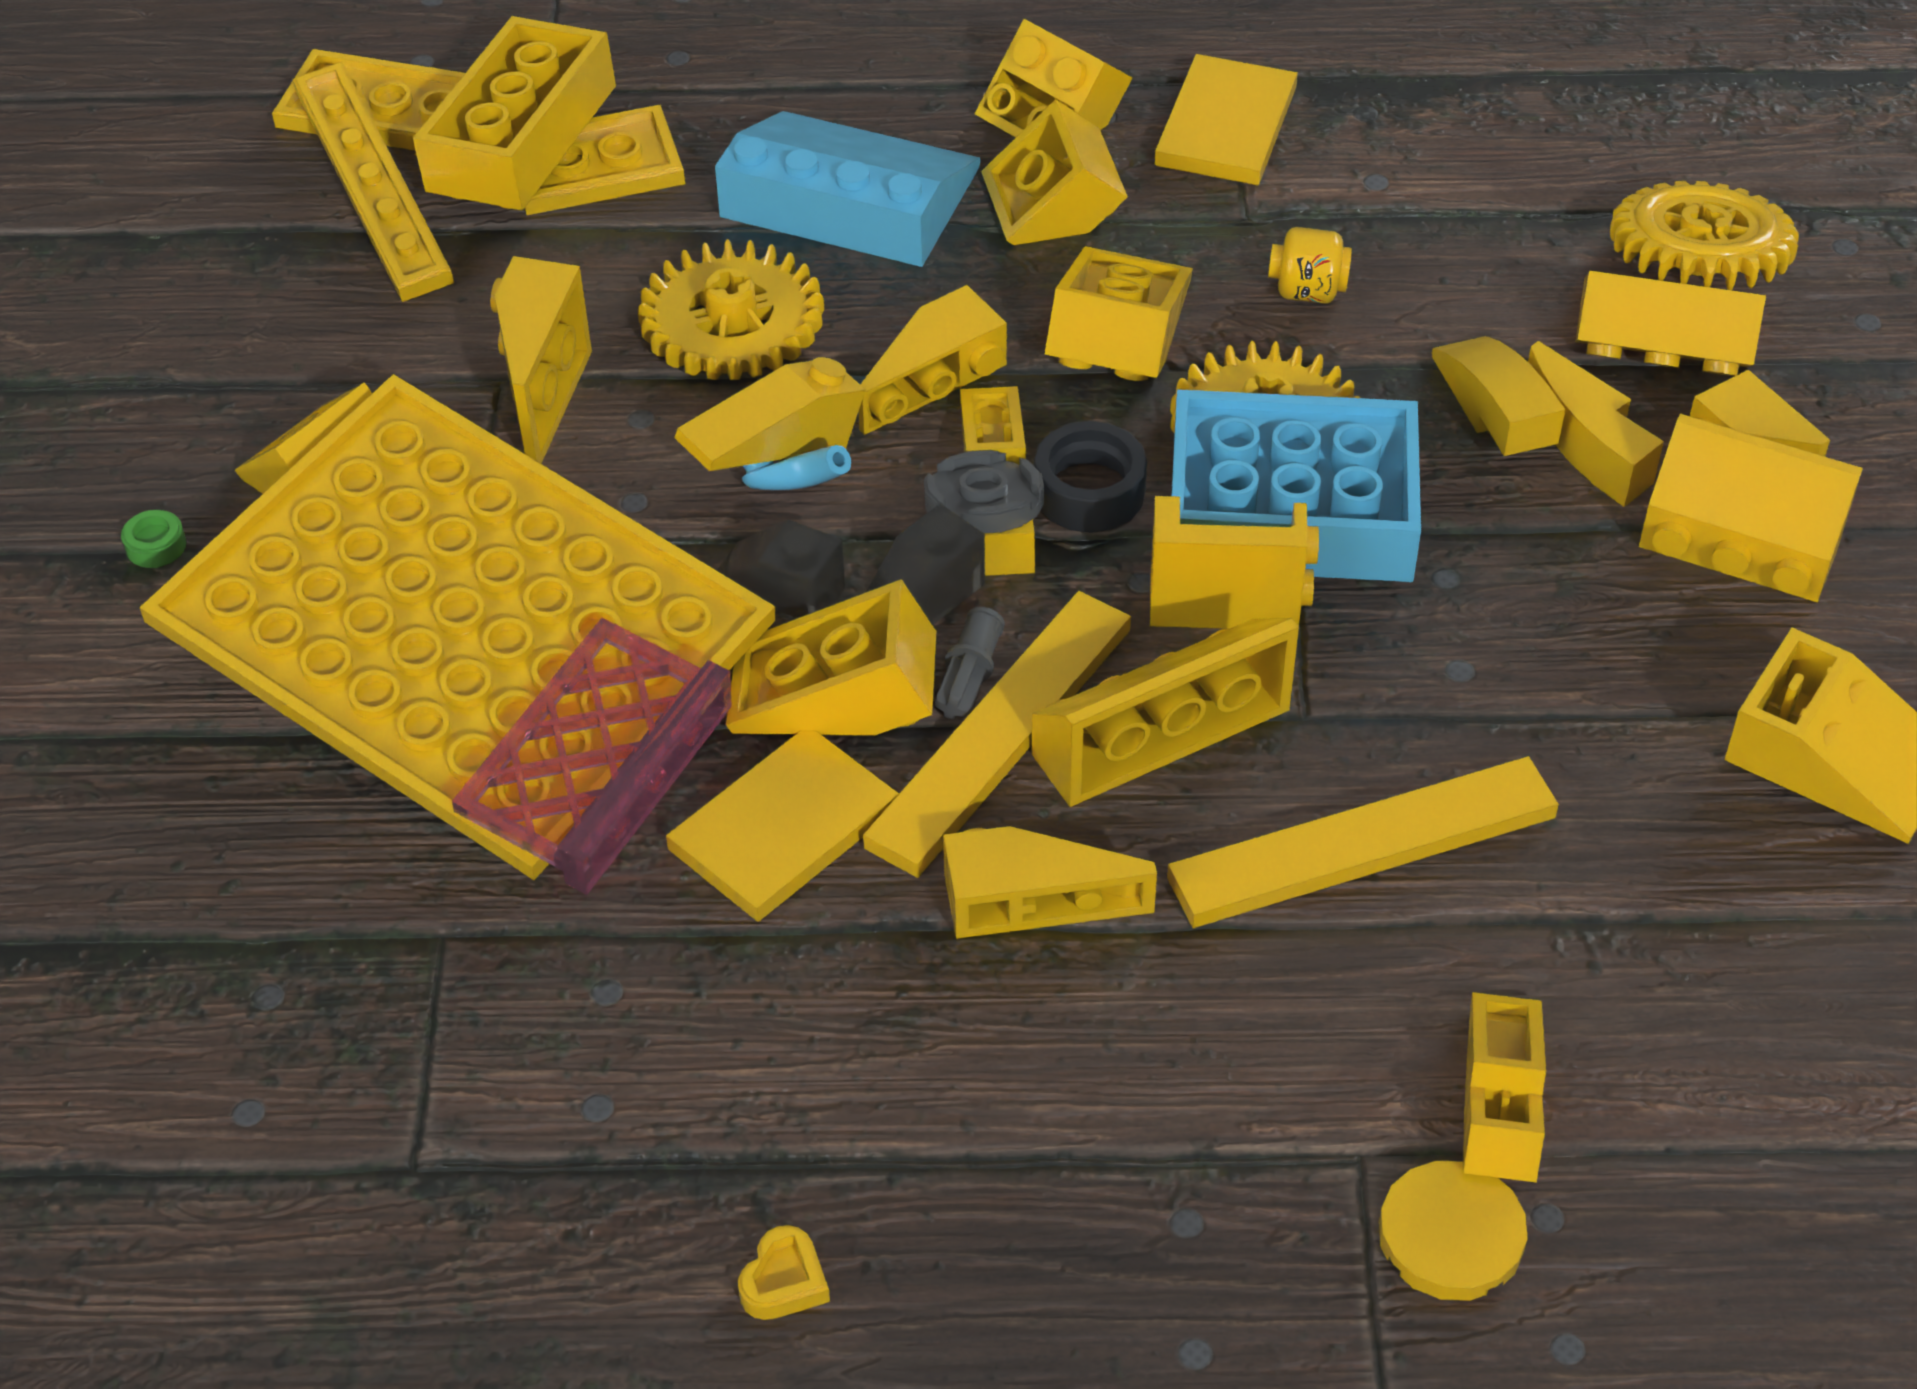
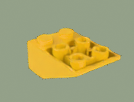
[1724,627,1917,844]

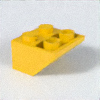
[974,19,1133,138]

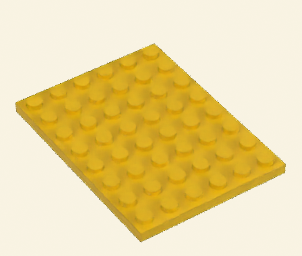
[139,374,775,880]

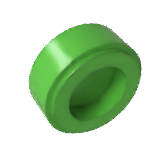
[121,510,186,568]

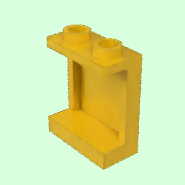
[1150,496,1319,629]

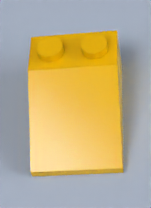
[1045,246,1193,381]
[490,256,592,464]
[726,579,937,736]

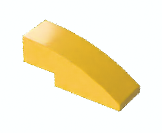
[1432,336,1565,456]
[1528,341,1664,507]
[1463,992,1546,1183]

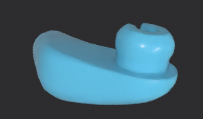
[742,445,852,490]

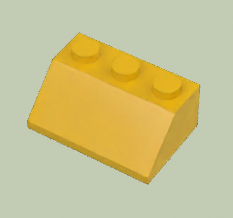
[1575,271,1766,376]
[1639,414,1863,603]

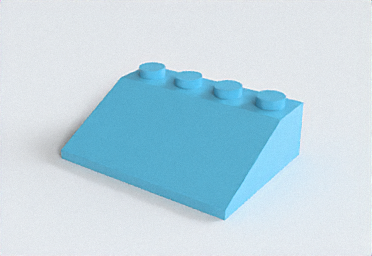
[715,111,980,267]
[1171,389,1421,582]

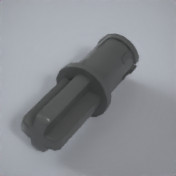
[935,607,1005,720]

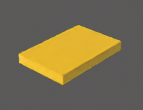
[1155,54,1298,185]
[525,105,685,215]
[666,730,899,922]

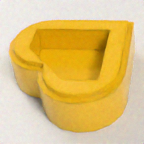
[738,1225,830,1320]

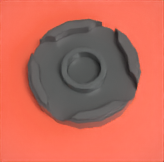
[924,450,1044,534]

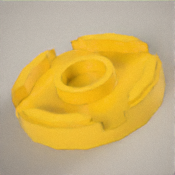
[1379,1161,1528,1301]

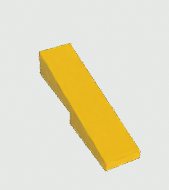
[960,386,1035,576]

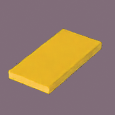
[272,49,465,150]

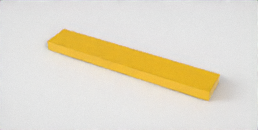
[292,62,454,302]
[863,591,1131,878]
[1167,756,1559,928]

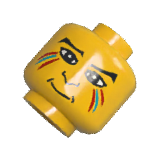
[1268,227,1352,304]

